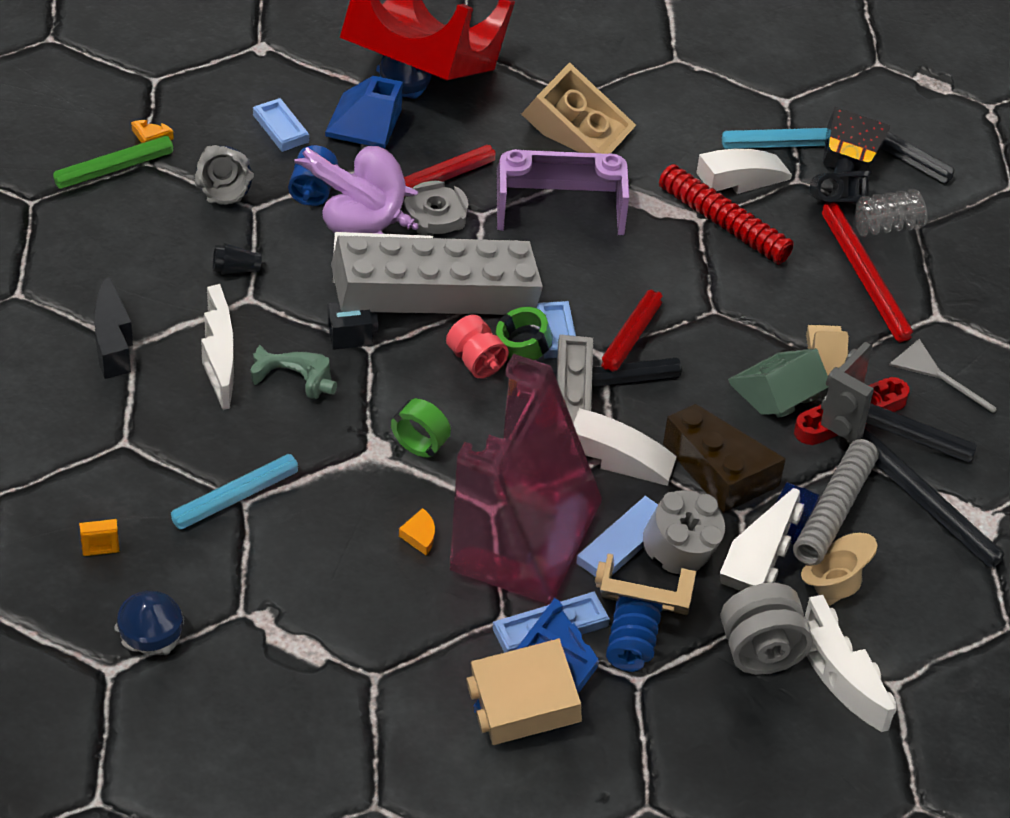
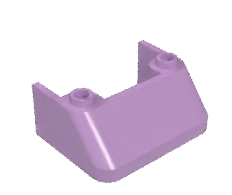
[497,149,629,235]

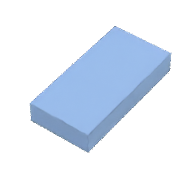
[253,98,309,152]
[536,301,576,359]

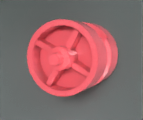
[446,315,509,378]

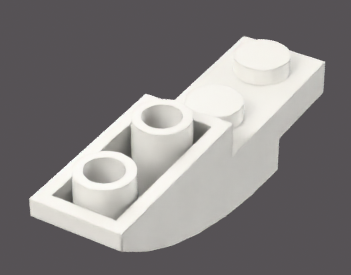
[804,595,896,732]

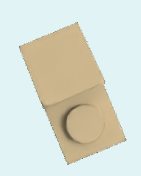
[806,325,848,375]

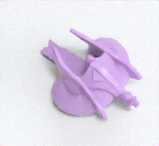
[294,146,418,234]

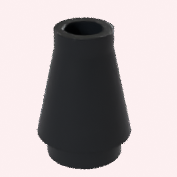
[212,243,262,275]

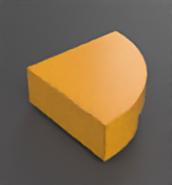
[131,120,174,143]
[399,508,435,555]

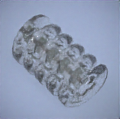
[855,189,927,237]

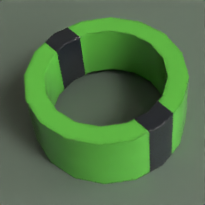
[496,307,553,363]
[391,398,451,457]

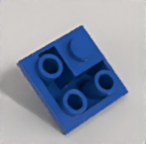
[325,76,403,149]

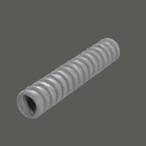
[793,439,879,565]

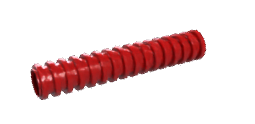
[659,164,794,264]

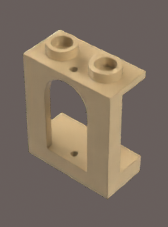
[595,553,696,615]

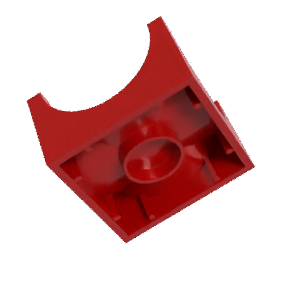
[340,0,515,80]

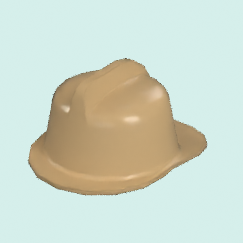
[801,532,878,605]

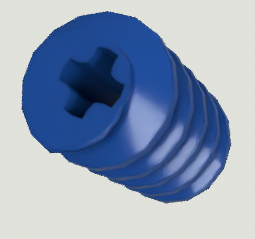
[606,596,663,672]

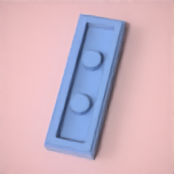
[576,496,658,577]
[493,591,610,653]

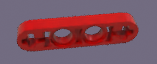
[794,377,910,445]

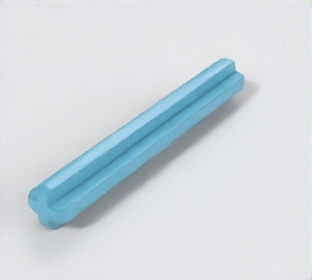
[722,128,827,149]
[171,454,298,530]

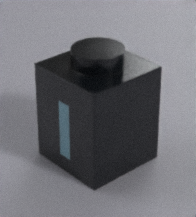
[328,303,378,350]

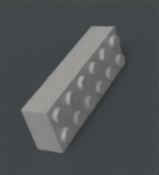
[331,236,543,315]

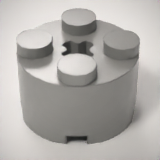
[643,490,725,574]

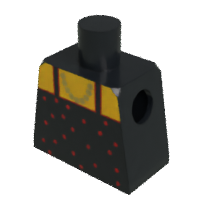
[823,107,891,173]

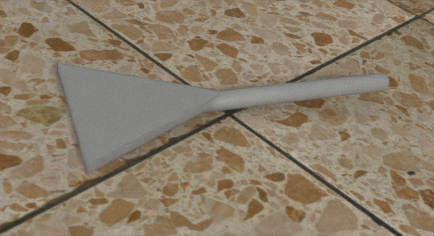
[889,339,997,413]

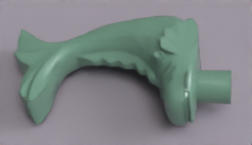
[250,345,337,399]

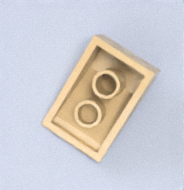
[521,62,636,154]

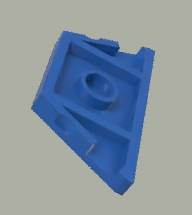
[473,598,599,713]

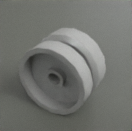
[720,583,813,675]

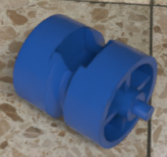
[288,145,338,206]

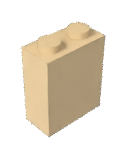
[466,638,582,745]

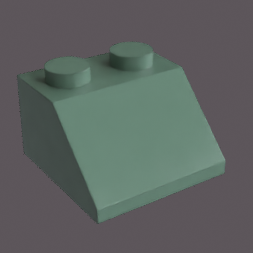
[728,348,829,417]

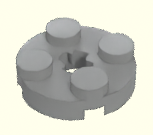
[404,181,468,236]

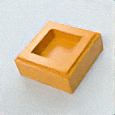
[79,519,120,556]

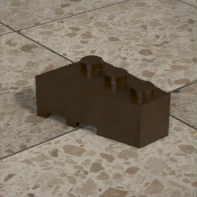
[663,404,786,513]

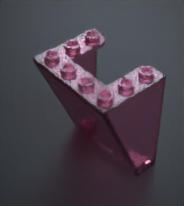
[450,354,602,604]

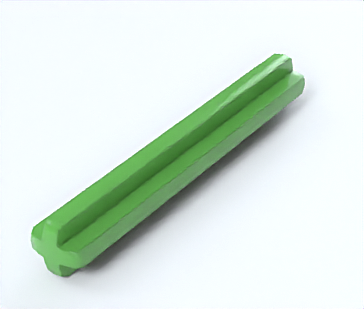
[53,136,173,189]

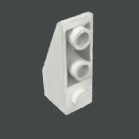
[720,488,804,591]

